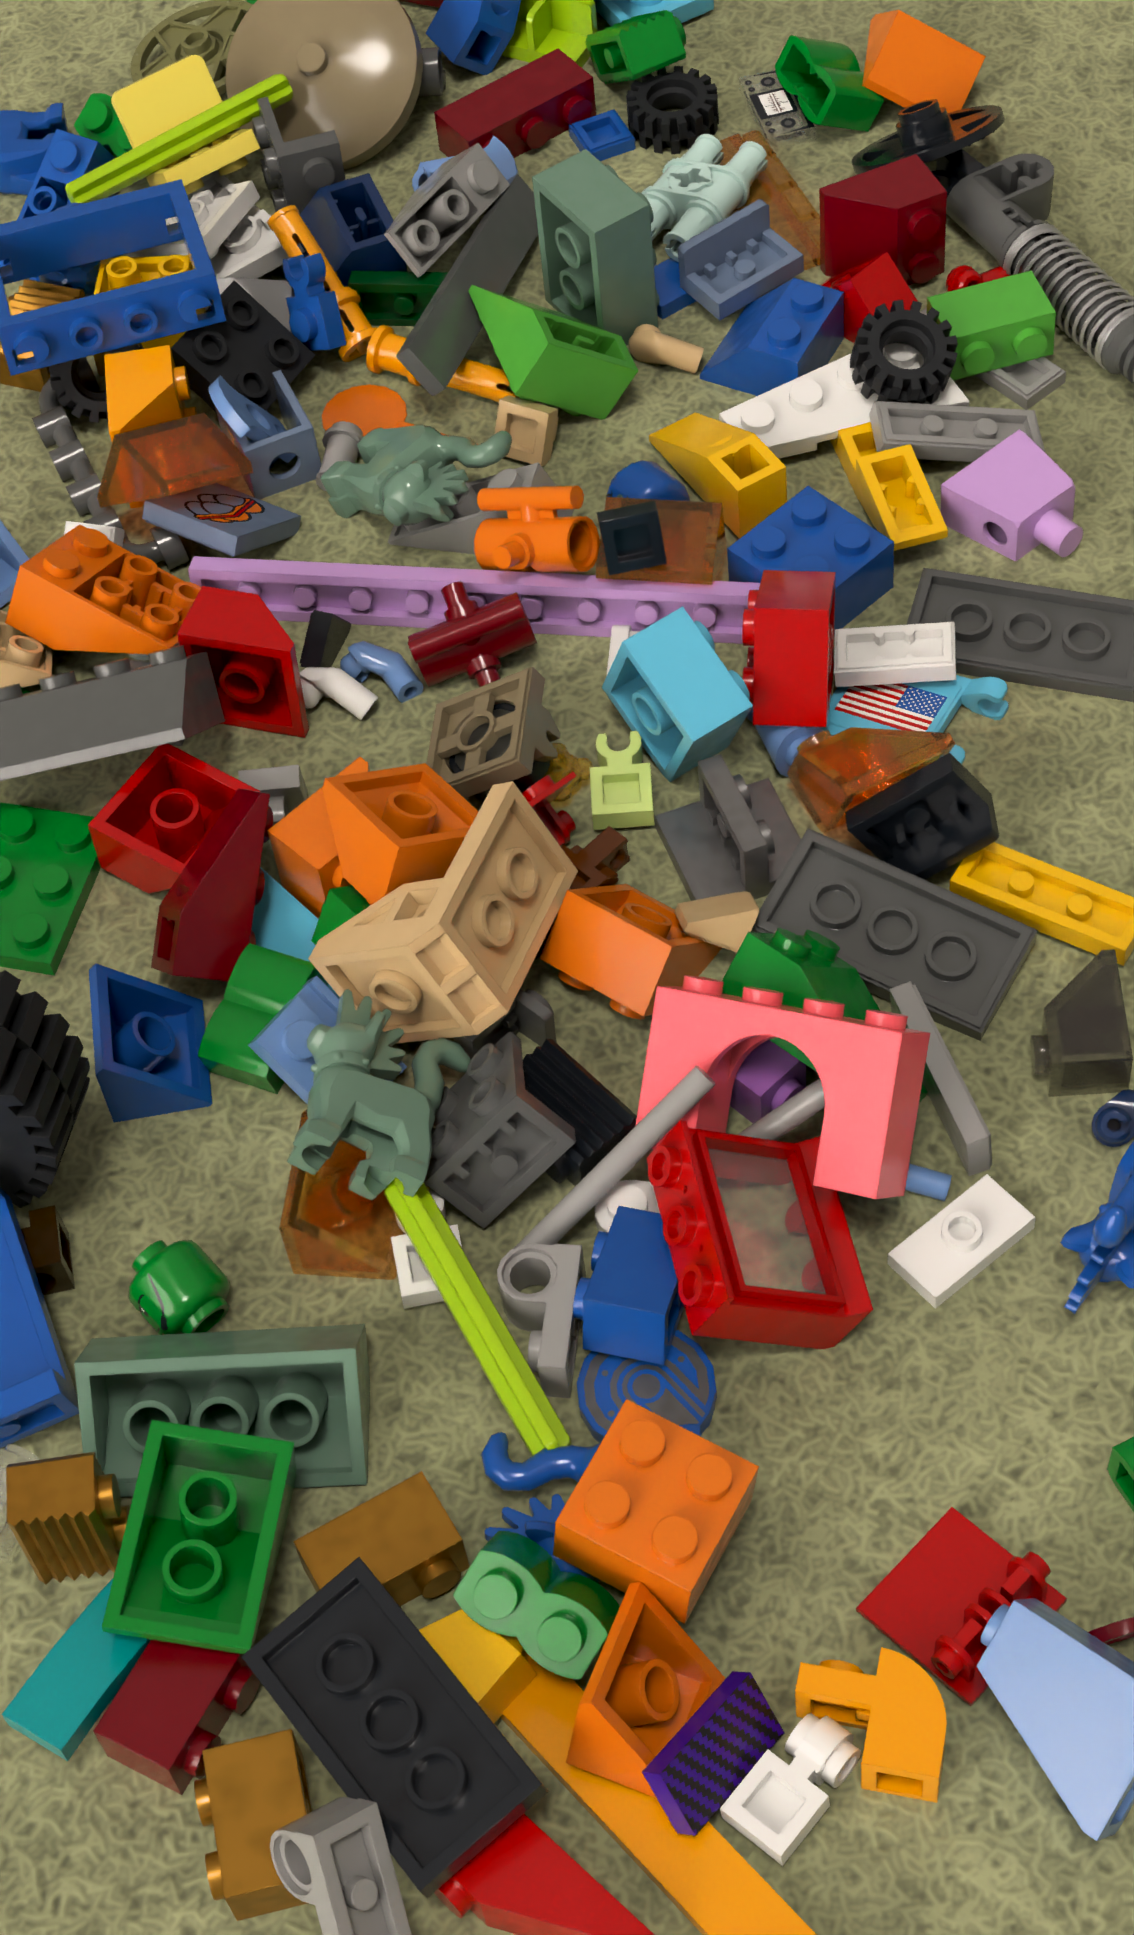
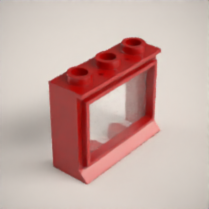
[646,1120,873,1349]

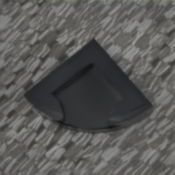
[300,610,351,668]

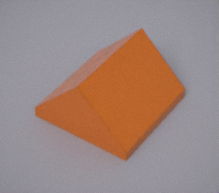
[862,10,986,113]
[566,1581,725,1798]

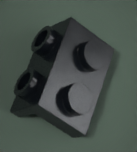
[845,753,999,880]

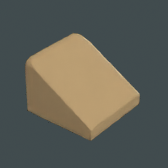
[675,891,759,952]

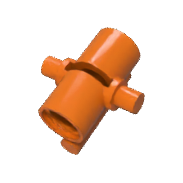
[474,486,600,572]

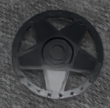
[851,99,1005,175]

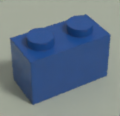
[573,1206,684,1365]

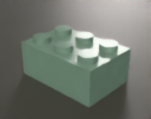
[532,149,660,345]

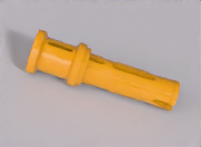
[267,205,377,362]
[366,325,519,402]

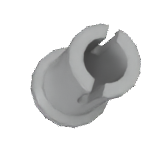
[315,421,363,491]

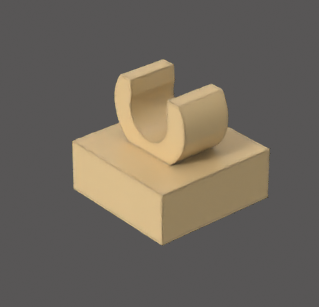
[494,395,559,466]

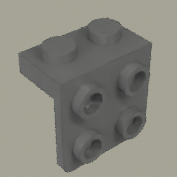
[252,97,346,214]

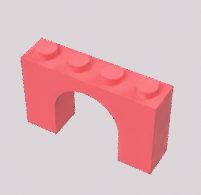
[635,975,930,1199]

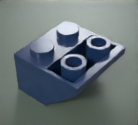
[300,173,408,291]

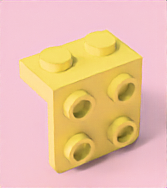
[111,55,260,195]

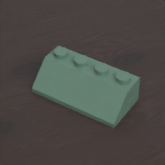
[74,1324,370,1497]

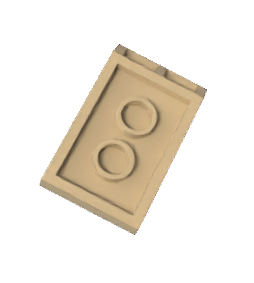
[308,781,578,1043]

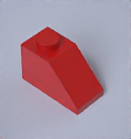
[821,252,918,343]

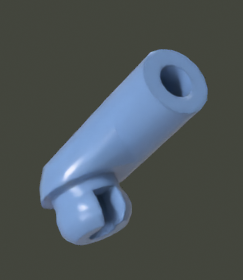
[340,641,424,703]

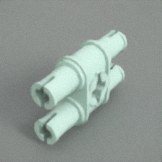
[642,134,768,262]

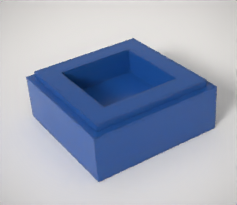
[569,109,636,161]

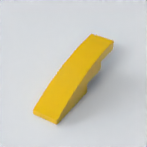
[830,422,948,551]

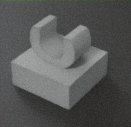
[238,765,308,826]

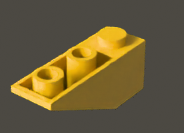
[649,412,787,539]

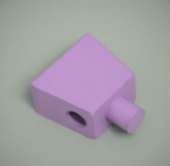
[940,429,1083,561]

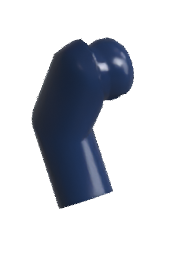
[1092,1089,1134,1147]

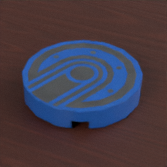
[577,1330,717,1443]

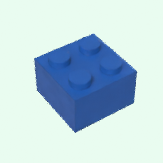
[727,486,894,635]

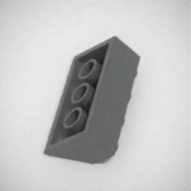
[0,645,225,781]

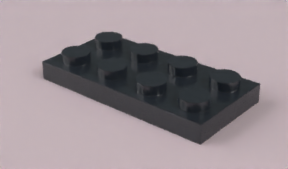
[241,1557,549,1898]

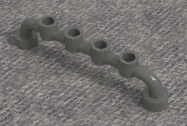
[32,357,189,570]

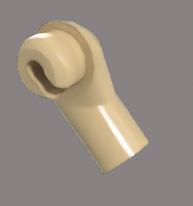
[628,324,704,374]

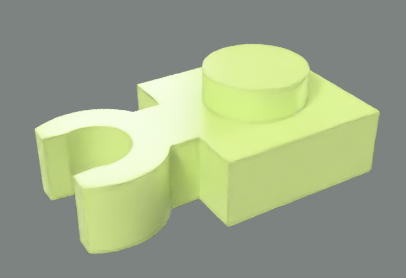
[589,731,655,830]

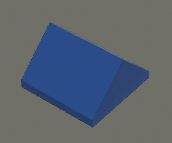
[89,963,212,1123]

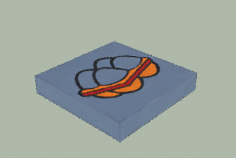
[142,480,301,557]

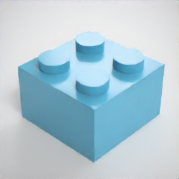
[602,606,753,782]

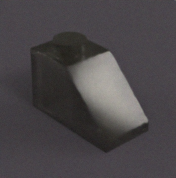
[1030,949,1133,1097]

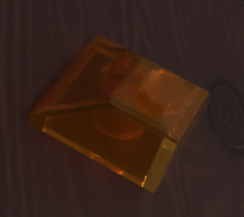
[787,727,955,834]

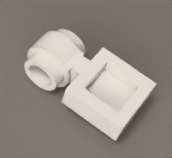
[720,1713,861,1866]

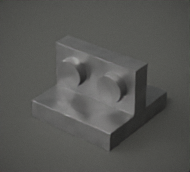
[654,754,801,901]

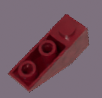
[151,788,273,981]

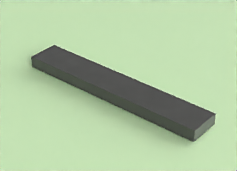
[396,174,538,397]

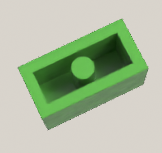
[927,270,1056,381]

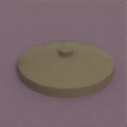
[226,0,423,170]

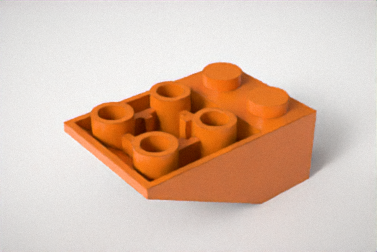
[5,524,201,655]

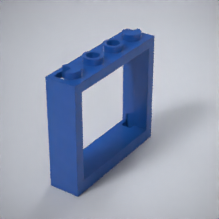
[0,179,226,376]

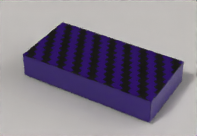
[642,1671,784,1836]

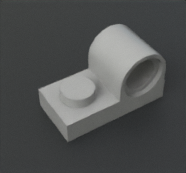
[497,1244,586,1398]
[270,1797,412,1935]

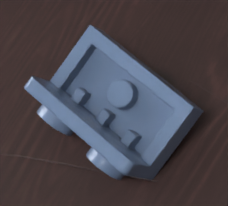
[678,199,804,321]

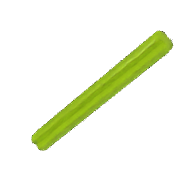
[65,74,294,203]
[384,1177,571,1456]

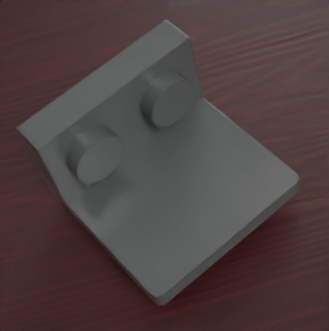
[424,1032,576,1228]

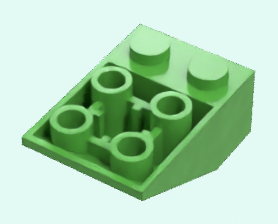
[468,285,638,420]

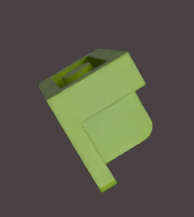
[501,0,597,67]

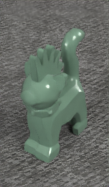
[320,425,512,527]
[287,989,471,1200]

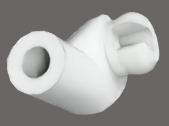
[299,667,378,720]

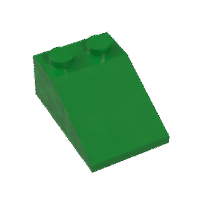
[722,928,928,1103]
[102,1420,296,1654]

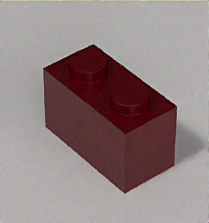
[93,1640,260,1795]

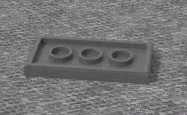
[907,568,1134,702]
[751,828,1038,1041]

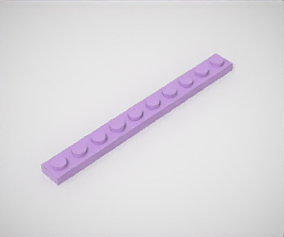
[188,556,760,644]

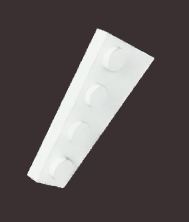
[719,343,970,459]

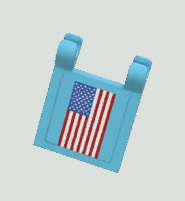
[820,675,1009,770]

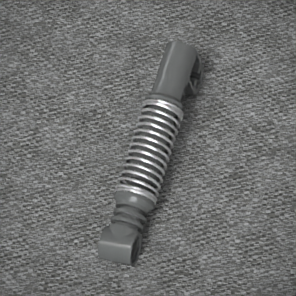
[946,154,1134,384]

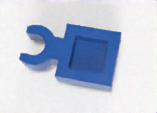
[283,253,347,351]

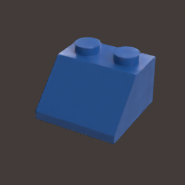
[700,278,844,396]

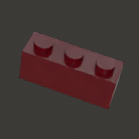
[434,48,596,158]

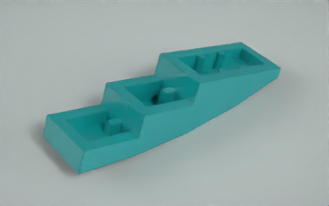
[1,1579,151,1761]

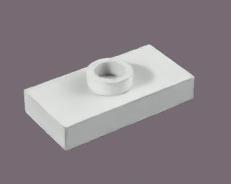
[834,622,957,687]
[888,1174,1035,1309]

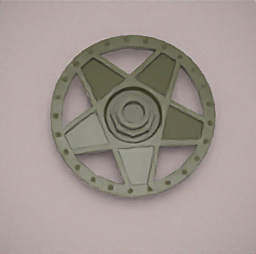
[130,0,253,95]

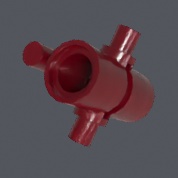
[408,581,537,687]

